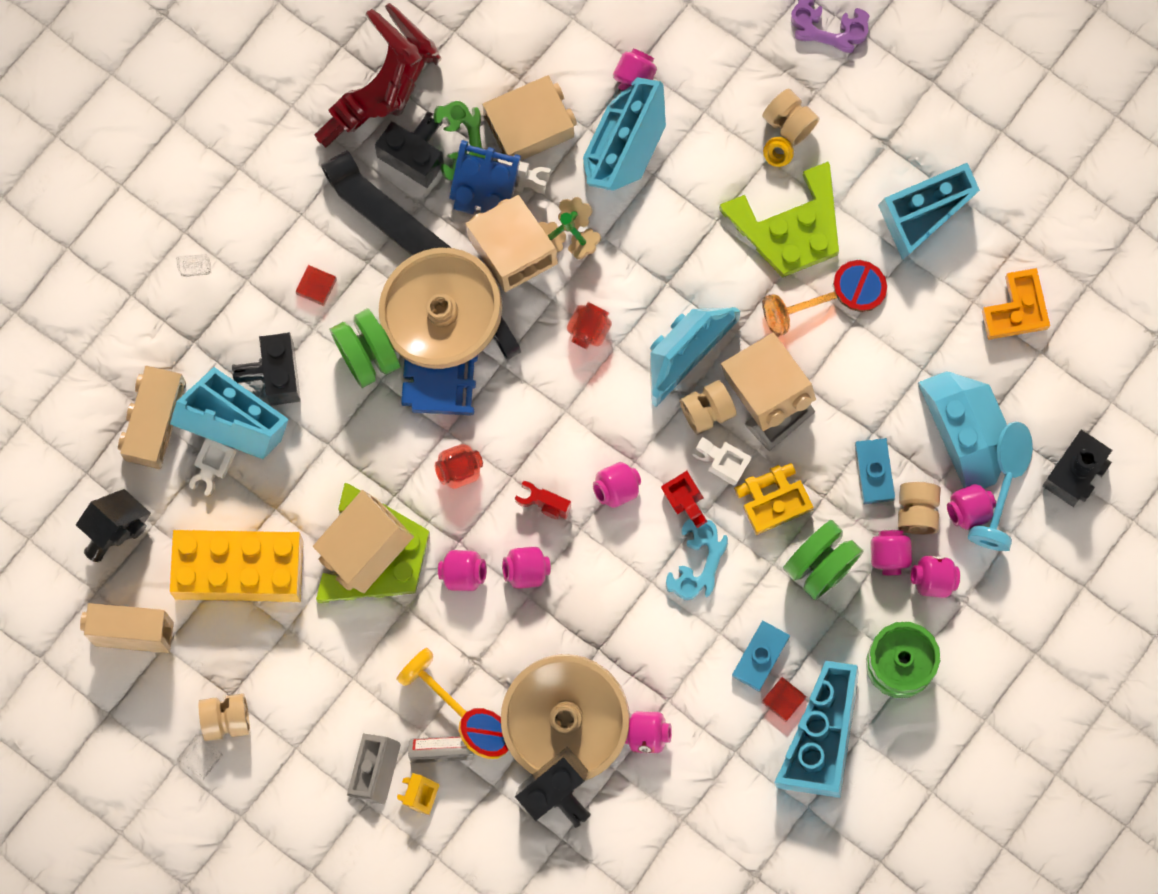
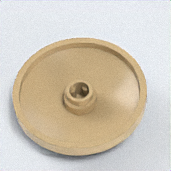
[379,248,503,369]
[501,654,630,781]

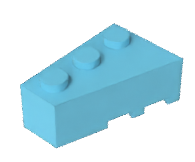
[878,163,980,260]
[170,367,289,459]

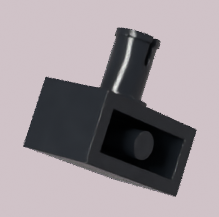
[375,112,444,188]
[232,332,301,406]
[1042,429,1113,507]
[76,489,151,562]
[515,746,591,828]

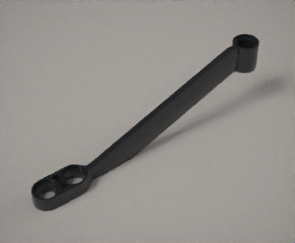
[321,150,521,360]

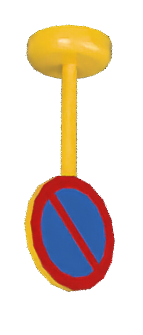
[396,648,508,759]

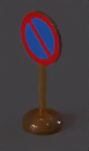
[762,260,888,337]

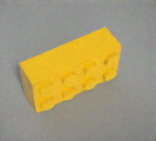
[169,530,303,602]

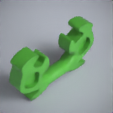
[434,101,486,180]

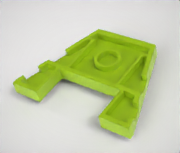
[719,161,839,278]
[316,483,430,603]

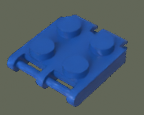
[449,140,521,215]
[401,355,478,416]

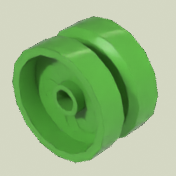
[329,308,401,388]
[783,520,864,600]
[866,622,941,698]

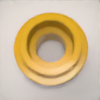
[763,137,794,167]

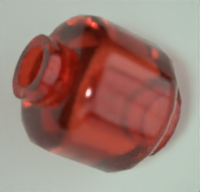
[566,302,612,350]
[434,444,483,489]

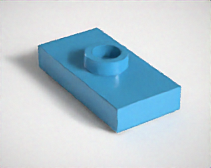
[855,438,895,504]
[732,620,790,692]

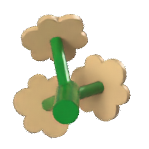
[539,197,601,260]

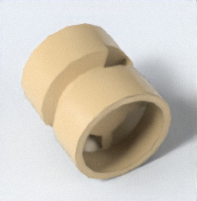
[762,88,820,146]
[679,380,737,435]
[898,482,941,535]
[198,693,250,741]

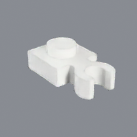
[189,438,237,496]

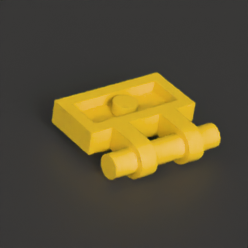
[734,463,814,535]

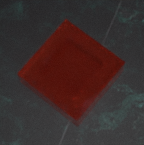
[295,265,337,306]
[761,677,807,722]

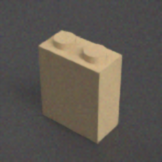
[482,75,577,161]
[465,194,558,292]
[721,332,816,431]
[312,490,414,593]
[80,603,174,653]

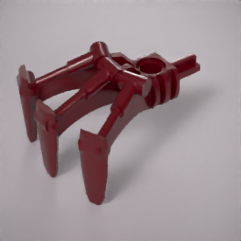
[314,3,442,148]

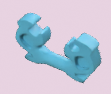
[666,518,728,600]

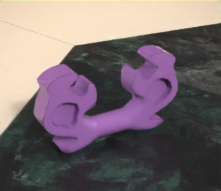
[791,0,870,53]

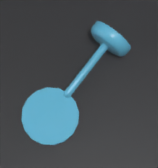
[968,421,1033,551]

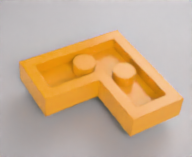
[982,268,1050,340]

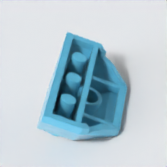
[583,77,666,191]
[650,307,741,407]
[918,371,1007,489]

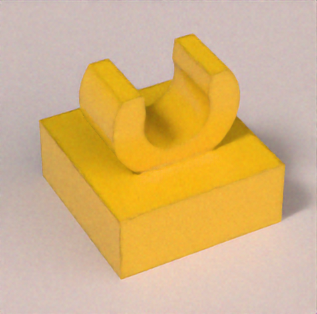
[397,773,440,815]

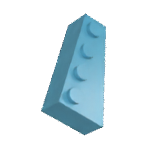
[774,661,859,798]

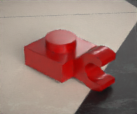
[661,470,708,528]
[515,481,571,519]

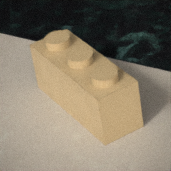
[118,366,186,469]

